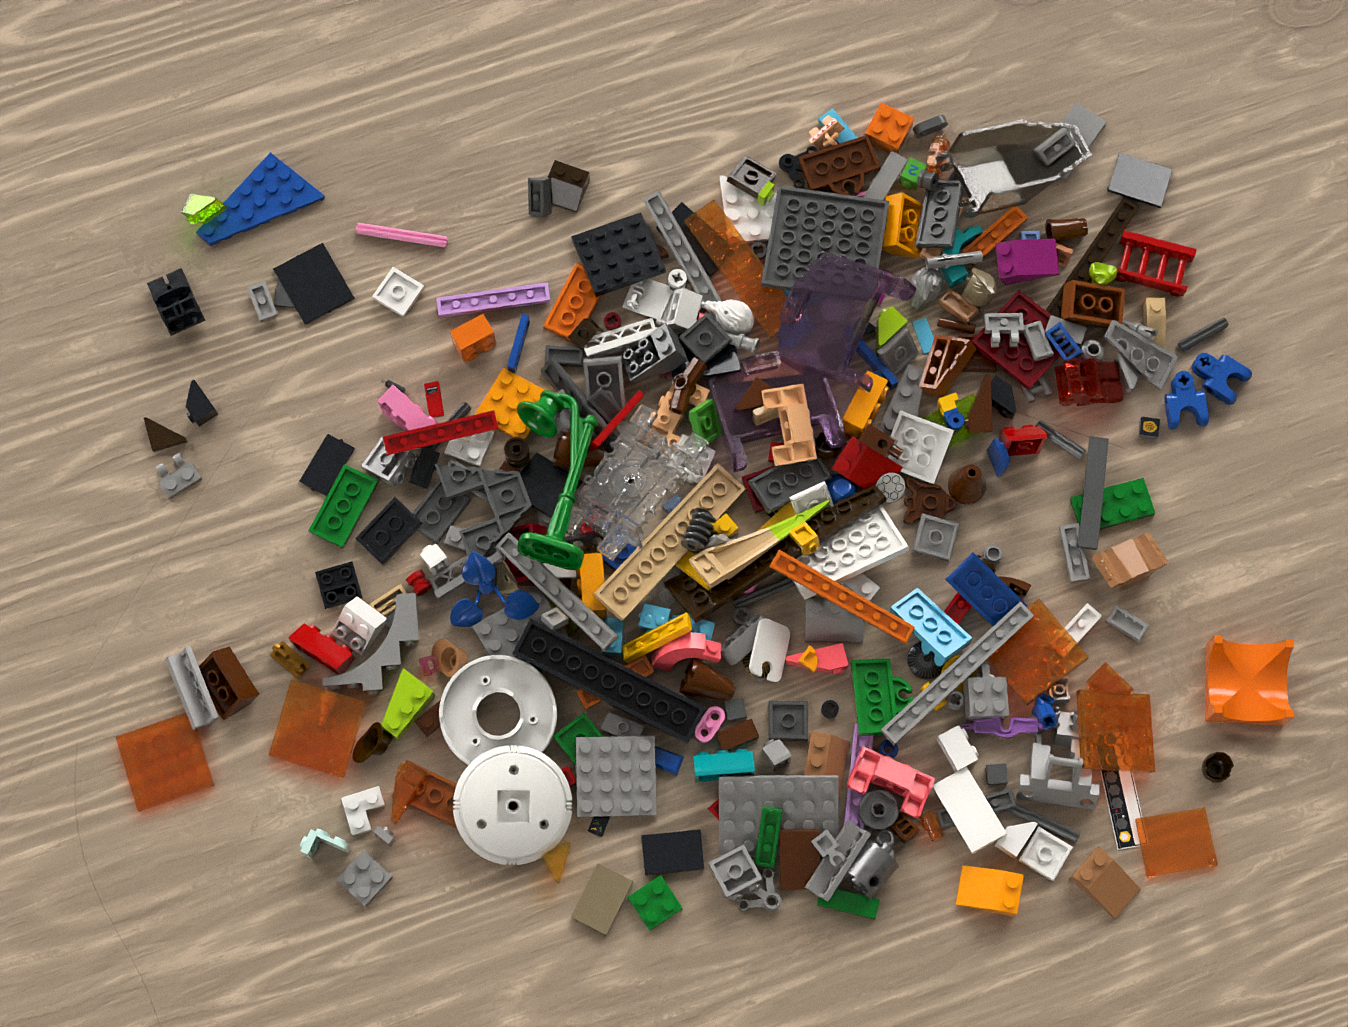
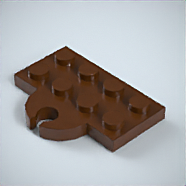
[798,135,881,196]

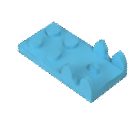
[889,588,972,666]

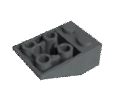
[620,323,688,382]

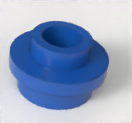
[879,740,898,758]

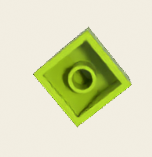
[876,306,908,358]

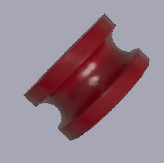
[604,312,621,331]

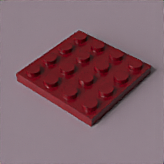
[971,290,1071,391]

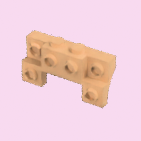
[643,384,710,456]
[761,384,817,466]

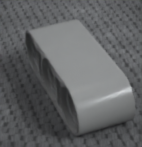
[721,614,764,665]

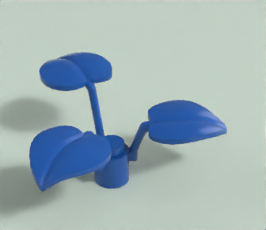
[450,551,539,627]

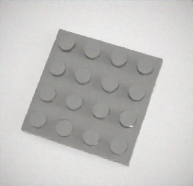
[472,588,569,675]
[576,736,656,817]

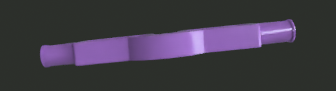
[961,717,1051,738]

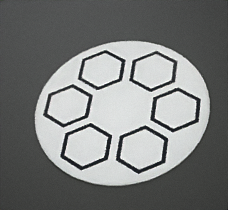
[876,473,905,503]

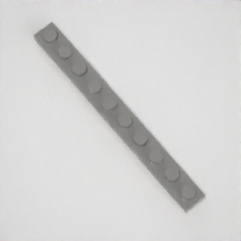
[880,601,1034,745]

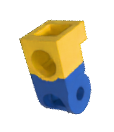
[937,392,965,432]

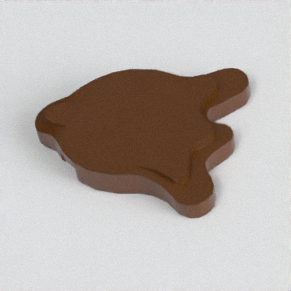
[903,477,957,524]

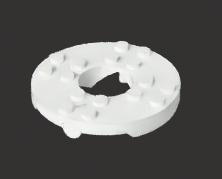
[439,655,557,771]

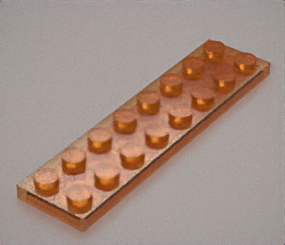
[684,199,801,339]

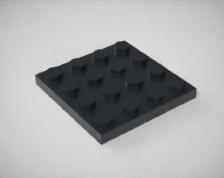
[571,212,666,297]

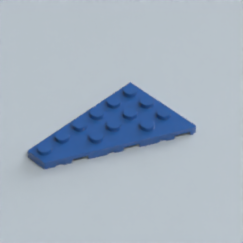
[196,152,325,246]

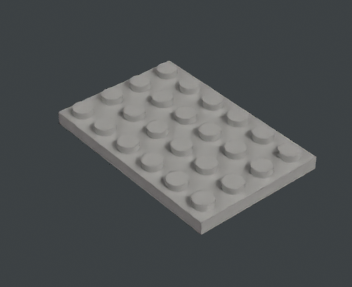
[719,775,839,855]

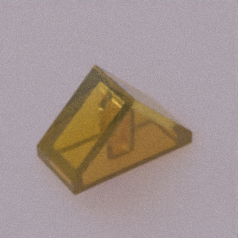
[541,842,571,883]

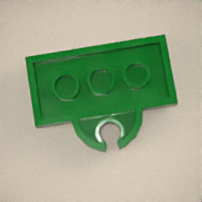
[851,658,914,736]

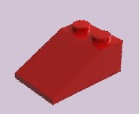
[999,425,1047,456]
[832,436,903,489]

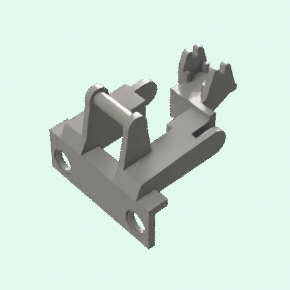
[1016,706,1100,810]

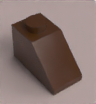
[734,377,774,413]

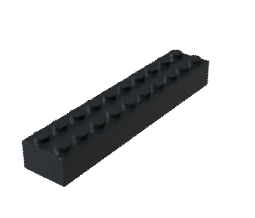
[512,618,705,744]

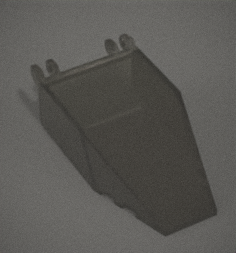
[935,120,1092,218]

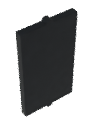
[299,434,355,496]

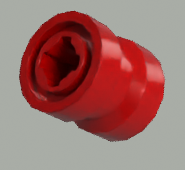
[406,570,432,596]

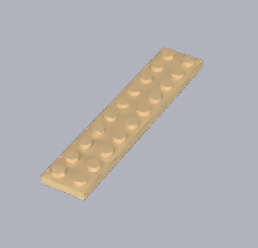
[593,463,746,621]

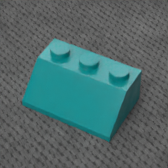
[693,749,755,782]

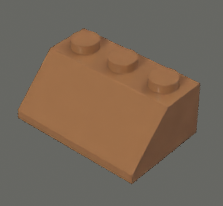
[804,731,849,799]

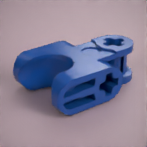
[1192,353,1252,405]
[1164,371,1209,429]

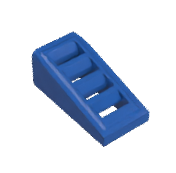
[1045,322,1084,365]

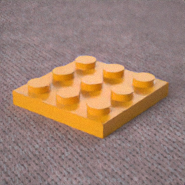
[475,368,544,441]

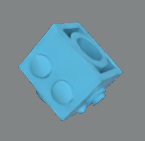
[638,603,671,633]

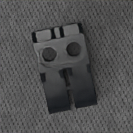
[147,268,206,336]

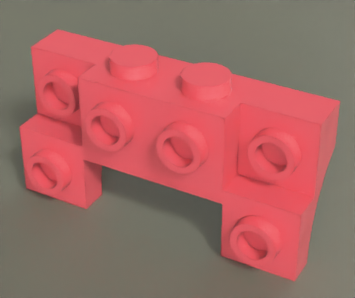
[846,746,935,819]

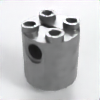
[844,840,899,900]

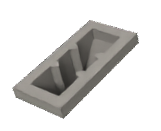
[1114,354,1140,395]

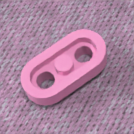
[695,706,725,743]

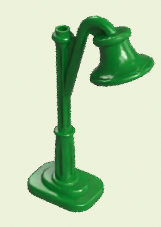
[517,390,598,570]

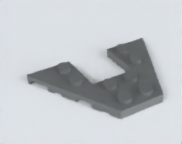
[435,464,532,557]

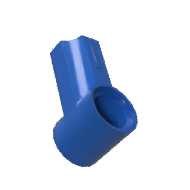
[1032,693,1058,729]

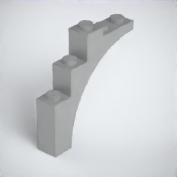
[323,593,419,695]

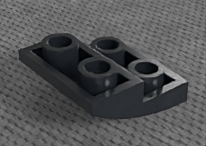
[315,561,363,609]

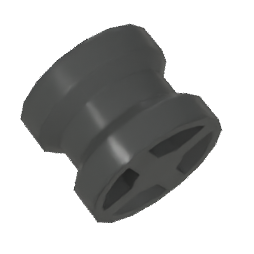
[917,169,939,191]

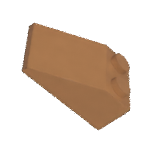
[1069,846,1140,919]

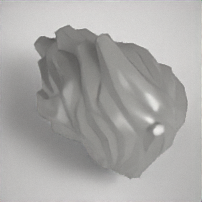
[910,267,943,310]

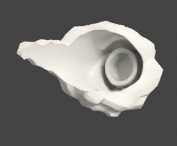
[701,299,755,335]

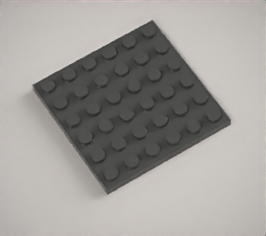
[761,186,889,303]

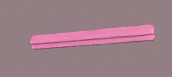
[356,223,448,247]

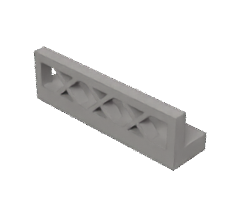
[428,544,506,599]
[165,646,219,730]
[805,820,871,901]

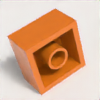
[864,102,914,154]
[450,314,496,362]

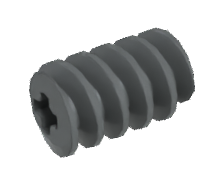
[681,507,717,551]

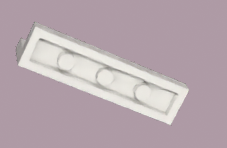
[583,318,657,358]

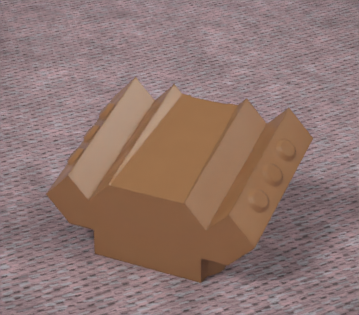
[1091,532,1169,589]

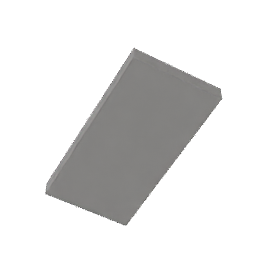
[1035,102,1106,180]

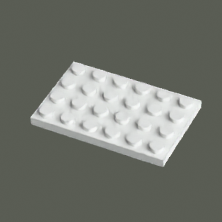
[793,505,909,600]

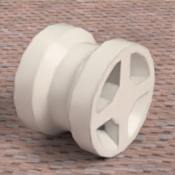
[668,269,687,290]

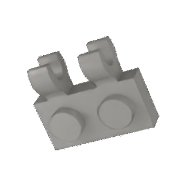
[984,313,1024,347]
[156,453,202,499]

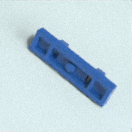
[842,325,899,391]

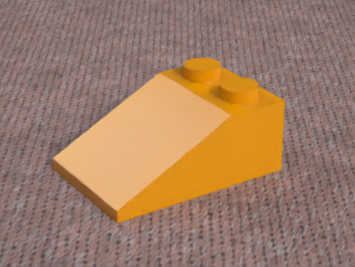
[955,865,1024,917]

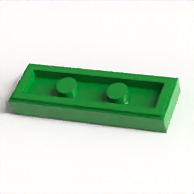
[754,806,782,868]
[817,889,880,920]

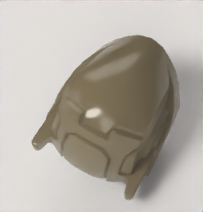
[961,267,997,313]

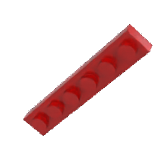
[382,410,499,456]

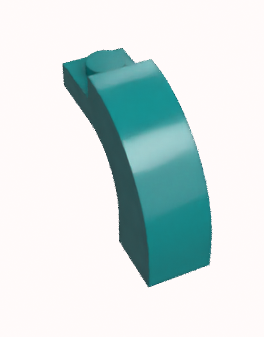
[941,225,983,288]

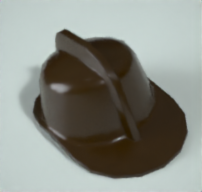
[352,722,393,763]

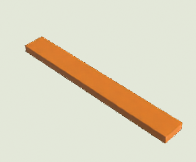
[769,550,915,644]

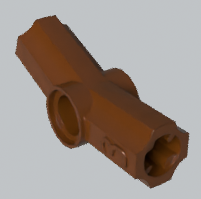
[669,357,707,415]

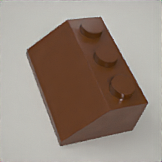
[199,646,259,720]

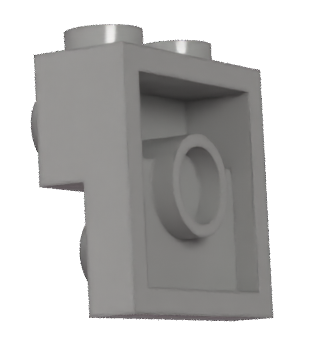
[361,435,416,487]
[709,844,763,902]

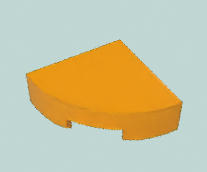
[798,645,818,673]

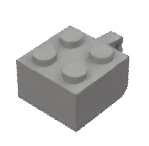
[963,664,1009,721]

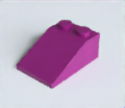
[996,238,1060,285]

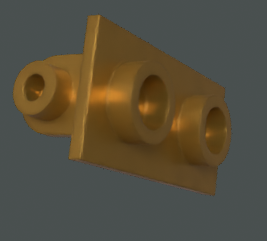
[269,641,311,680]

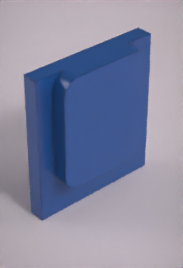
[987,438,1010,478]

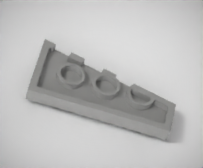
[1104,320,1178,390]
[879,364,923,436]

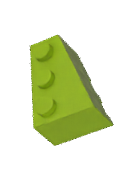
[381,668,436,741]

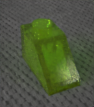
[181,193,227,224]

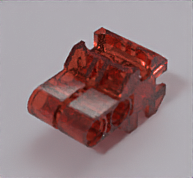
[1055,358,1124,406]

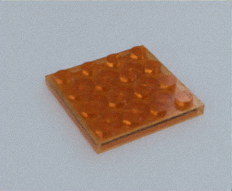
[988,599,1089,706]
[269,679,367,778]
[1076,690,1155,773]
[116,713,215,811]

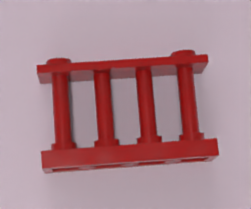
[1115,230,1197,297]

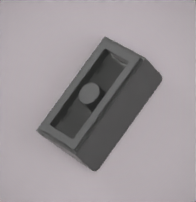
[528,178,552,217]

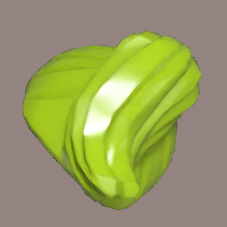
[1089,262,1117,286]

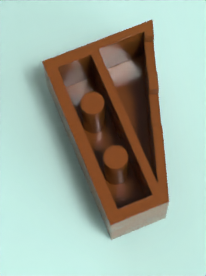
[919,335,976,398]

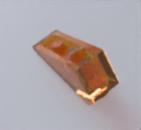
[391,760,428,825]

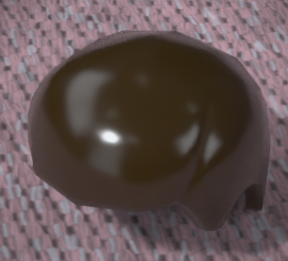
[813,432,842,460]
[1202,752,1234,783]

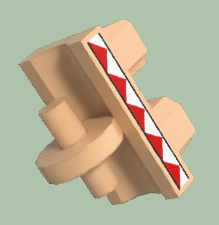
[809,115,845,150]

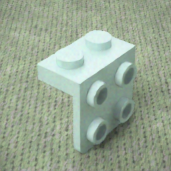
[300,828,351,859]

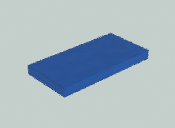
[945,552,1027,626]

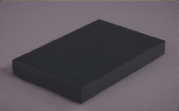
[355,497,423,565]
[641,829,704,876]

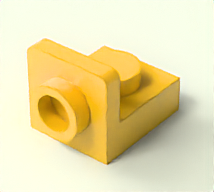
[789,522,820,557]

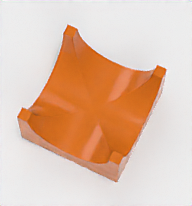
[1205,635,1294,726]

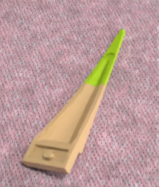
[689,500,830,588]

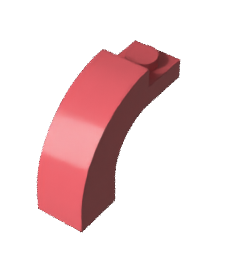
[652,632,721,672]

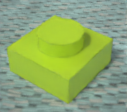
[757,181,775,206]

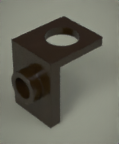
[568,318,604,349]

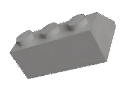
[805,599,864,643]

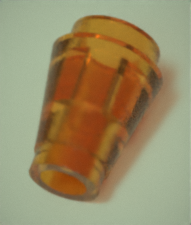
[919,810,943,841]

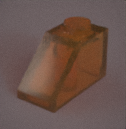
[1086,662,1134,696]

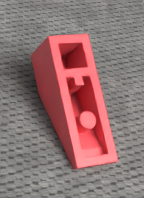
[785,643,849,675]

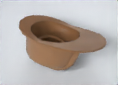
[431,639,468,677]

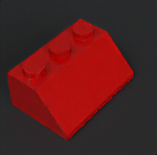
[288,623,355,675]

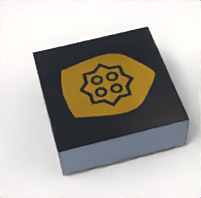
[1138,417,1160,439]

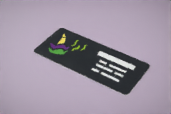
[588,816,610,837]

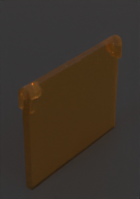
[1135,807,1218,877]

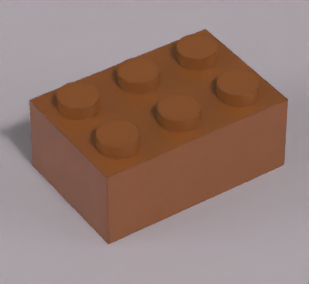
[1061,280,1125,329]

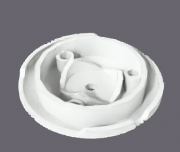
[453,745,572,865]

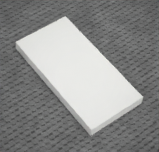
[932,766,1007,854]

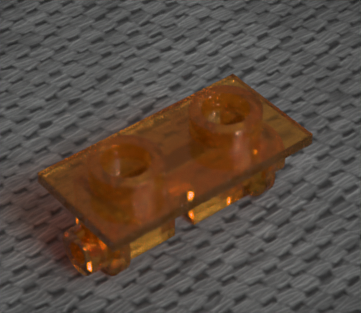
[926,134,950,175]

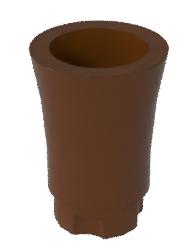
[1045,218,1088,243]

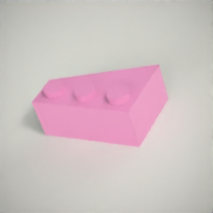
[378,385,438,431]

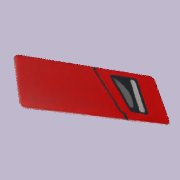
[424,381,444,417]

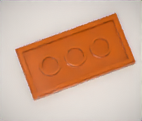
[543,263,602,341]

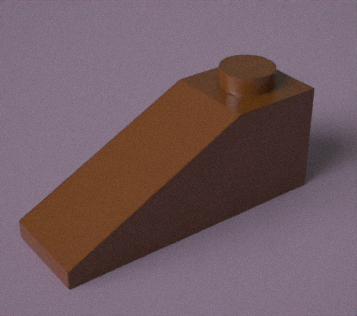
[964,375,993,433]

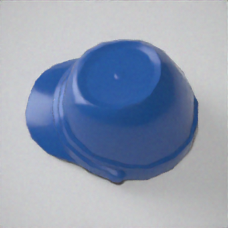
[826,474,858,505]

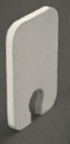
[749,618,790,682]

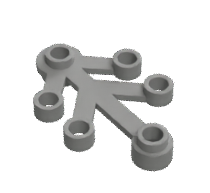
[722,855,782,912]

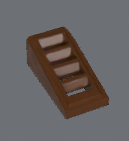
[879,804,920,844]

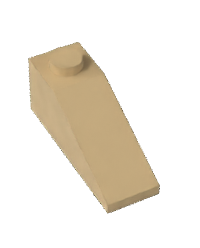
[1142,298,1166,349]

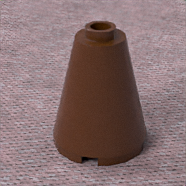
[553,429,607,467]
[948,464,986,504]
[679,658,736,701]

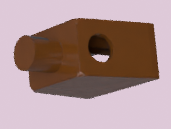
[858,424,904,460]

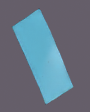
[912,318,934,354]

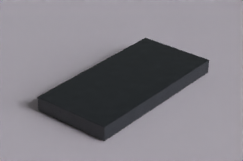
[656,202,736,277]

